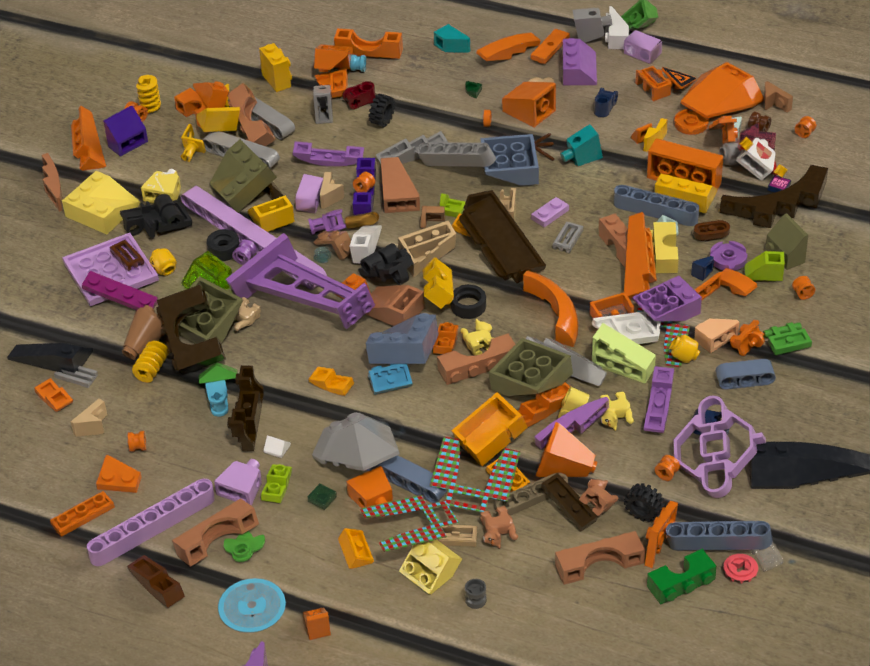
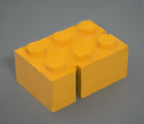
[451,392,528,466]

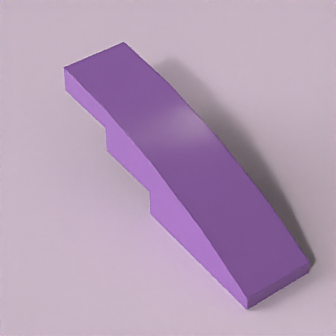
[535,397,609,450]

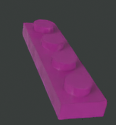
[82,271,158,310]

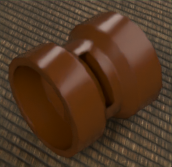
[748,111,772,134]

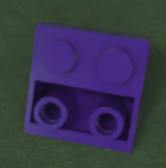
[103,105,148,157]

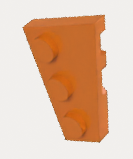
[644,500,678,568]

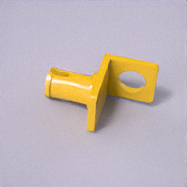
[181,124,206,162]

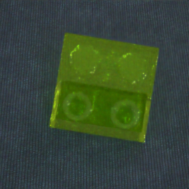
[181,251,232,290]

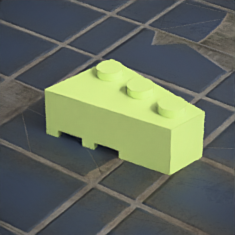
[592,323,656,383]

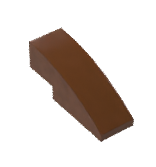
[127,555,185,608]

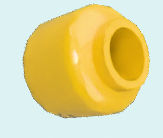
[149,248,177,276]
[669,334,700,363]

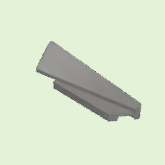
[526,336,608,386]

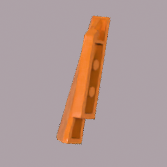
[71,106,106,171]

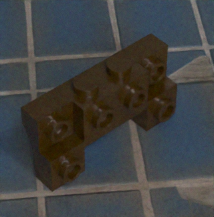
[227,365,264,451]

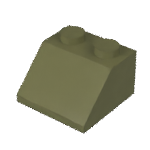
[765,214,808,270]

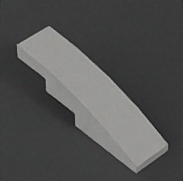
[376,131,448,164]

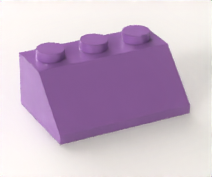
[563,38,597,85]

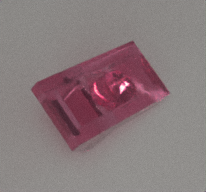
[740,123,776,150]

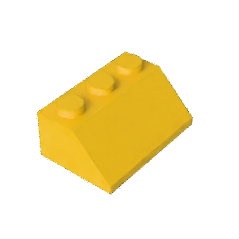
[655,174,717,213]

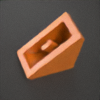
[303,607,331,640]

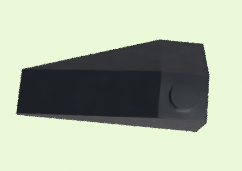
[7,343,93,375]

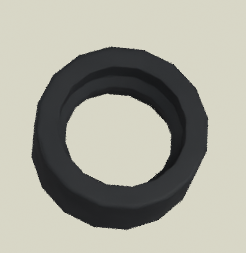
[451,284,486,319]

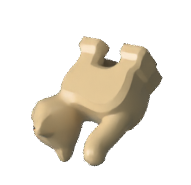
[234,297,261,331]

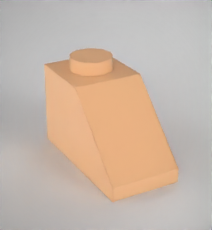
[694,318,739,353]

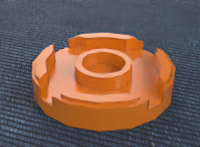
[674,109,709,135]

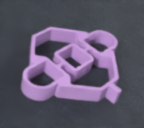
[674,396,766,498]

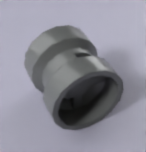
[465,578,487,609]

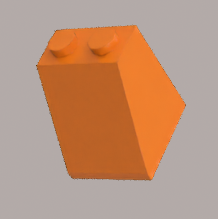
[502,82,556,127]

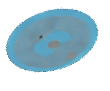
[218,578,286,632]

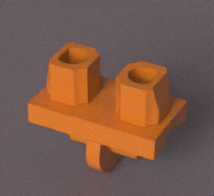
[730,320,765,356]

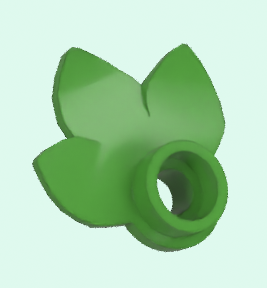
[224,531,265,562]

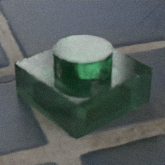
[307,483,337,510]

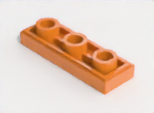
[531,28,570,64]
[50,491,115,537]

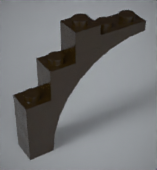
[720,165,828,228]

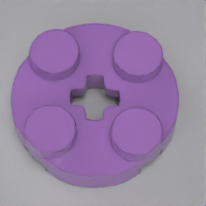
[710,241,747,271]

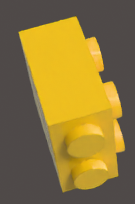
[259,43,292,92]

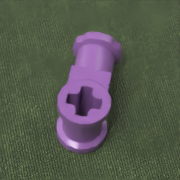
[308,209,346,235]

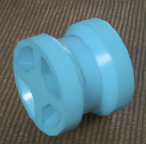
[350,55,366,72]

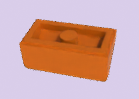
[695,272,721,301]

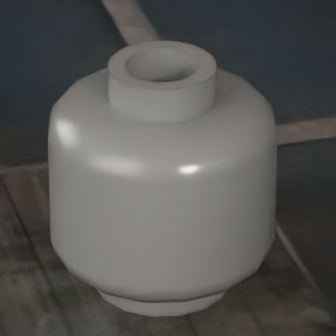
[718,143,742,166]

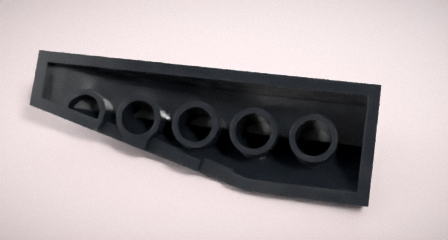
[749,442,870,489]

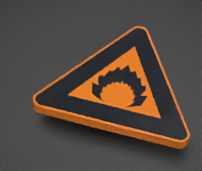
[661,67,697,89]

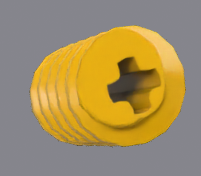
[136,75,161,113]
[132,341,170,383]

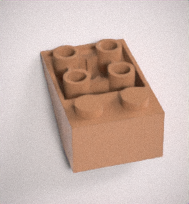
[366,285,425,326]

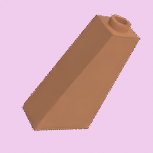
[381,157,420,213]

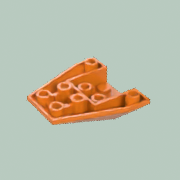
[680,62,764,118]

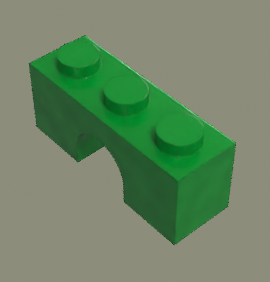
[647,548,717,605]

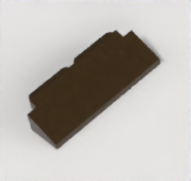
[459,190,546,284]

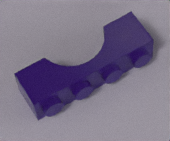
[353,158,376,215]

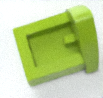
[440,193,465,218]

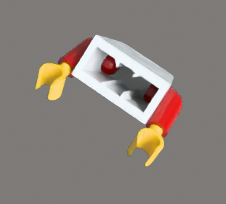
[736,137,788,181]

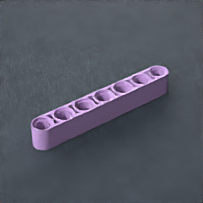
[87,479,215,566]

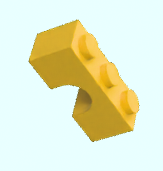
[423,257,454,309]

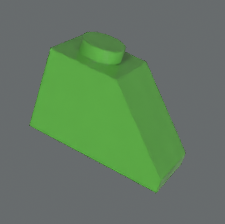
[621,0,658,29]

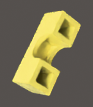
[650,222,678,273]

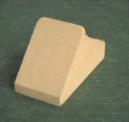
[320,172,344,209]
[71,399,107,437]

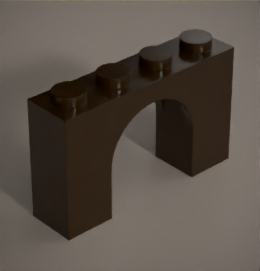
[156,285,226,375]

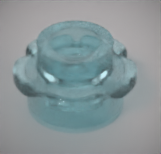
[314,247,331,263]

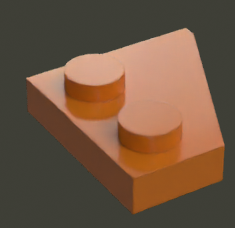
[315,69,348,98]
[96,455,142,493]

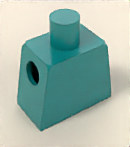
[560,124,603,166]

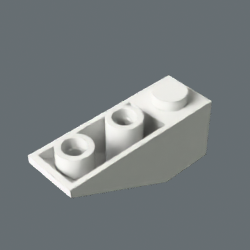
[605,6,629,49]
[350,225,382,263]

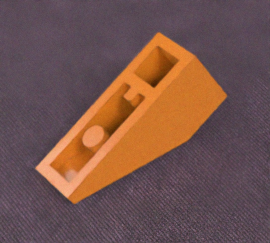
[193,81,229,108]

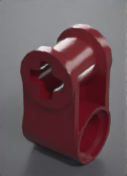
[342,81,376,109]

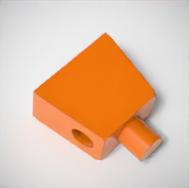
[346,466,393,508]

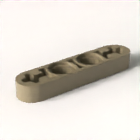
[496,473,568,515]

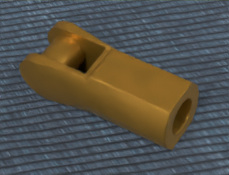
[345,212,379,229]

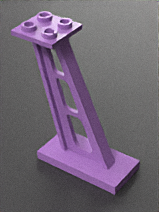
[226,233,375,329]

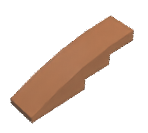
[42,153,63,212]

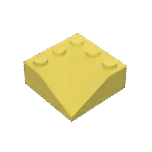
[62,171,140,234]

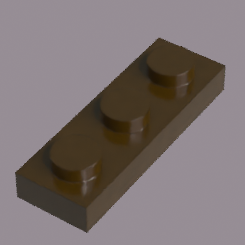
[541,473,598,531]

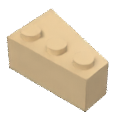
[398,221,456,278]

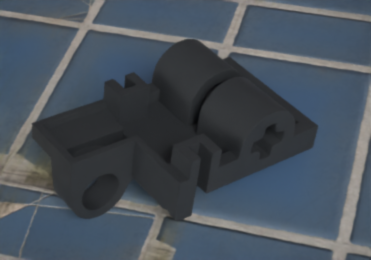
[120,194,192,238]
[358,243,414,285]

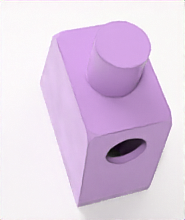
[214,459,262,505]

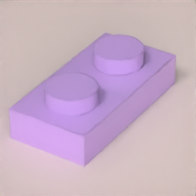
[531,197,569,228]

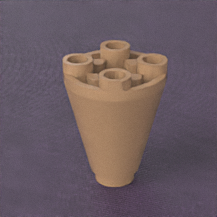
[122,305,165,360]

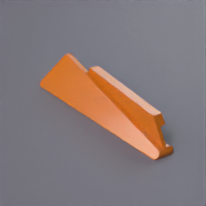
[624,212,657,298]

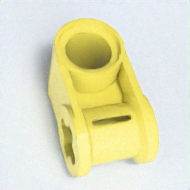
[558,387,589,418]

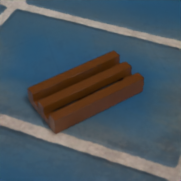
[110,240,144,271]

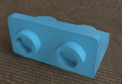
[368,364,413,395]

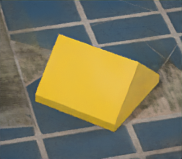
[196,107,240,132]

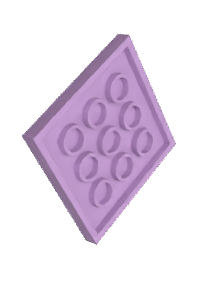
[62,233,159,306]

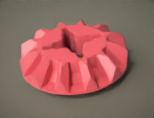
[723,554,758,584]

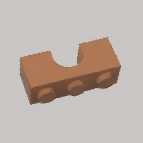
[599,214,628,267]

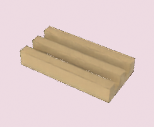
[437,525,478,547]

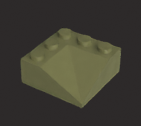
[209,139,277,213]
[179,276,243,344]
[489,338,573,396]

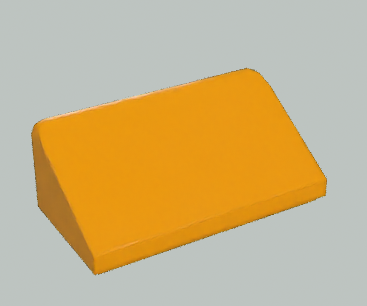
[338,528,374,569]

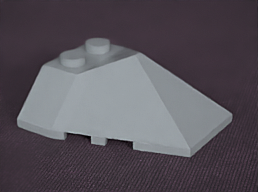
[312,413,400,471]

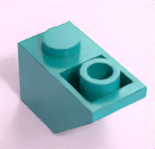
[434,24,471,53]

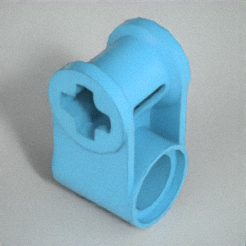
[205,380,228,417]

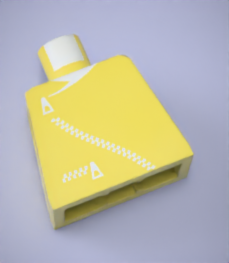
[141,169,181,203]

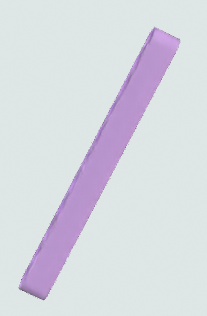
[181,186,327,290]

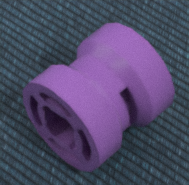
[232,239,257,265]

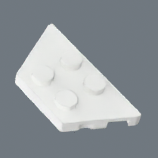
[592,311,661,344]

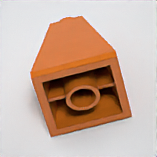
[536,422,598,477]

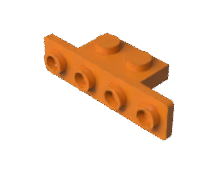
[709,116,738,144]

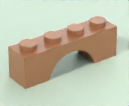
[228,83,276,146]
[437,333,516,385]
[172,498,259,567]
[555,531,645,585]

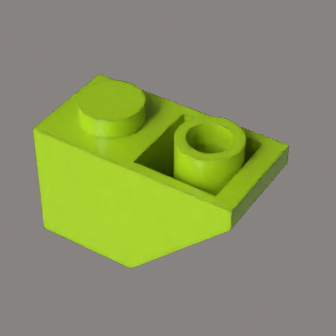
[745,251,785,281]

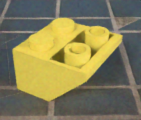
[399,540,462,594]

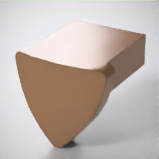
[421,206,445,228]

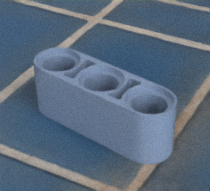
[715,359,776,389]

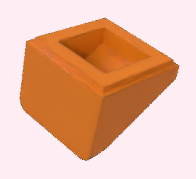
[631,123,652,144]

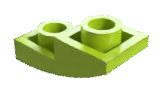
[261,464,292,503]

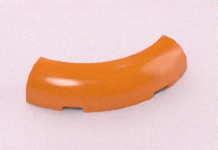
[523,270,578,347]

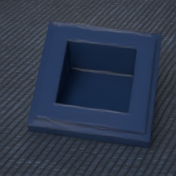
[691,256,714,281]

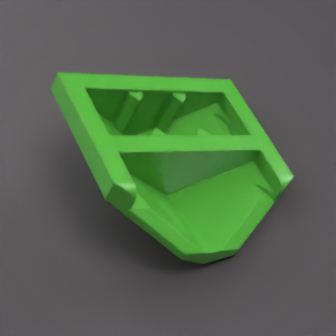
[199,362,238,383]

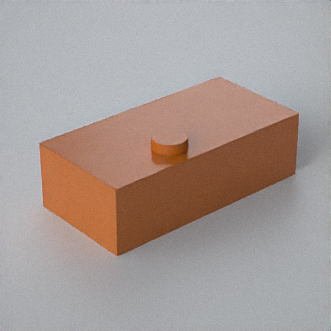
[647,138,723,190]

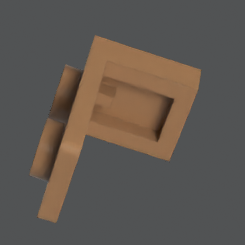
[313,230,351,260]

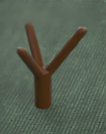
[534,133,554,161]

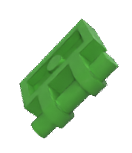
[763,322,812,355]

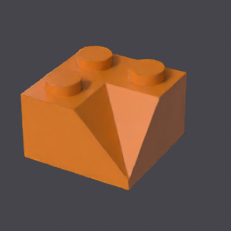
[314,44,353,72]

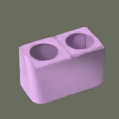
[624,30,662,64]
[295,174,323,213]

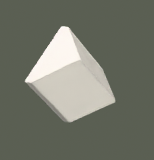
[264,436,291,458]

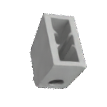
[572,8,613,43]
[313,85,333,124]

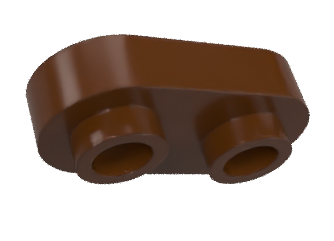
[693,220,730,241]

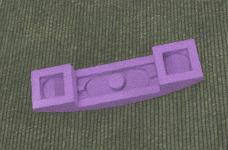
[293,141,364,166]
[644,366,674,433]

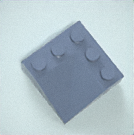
[480,134,539,185]
[366,313,439,364]

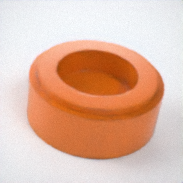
[483,110,492,127]

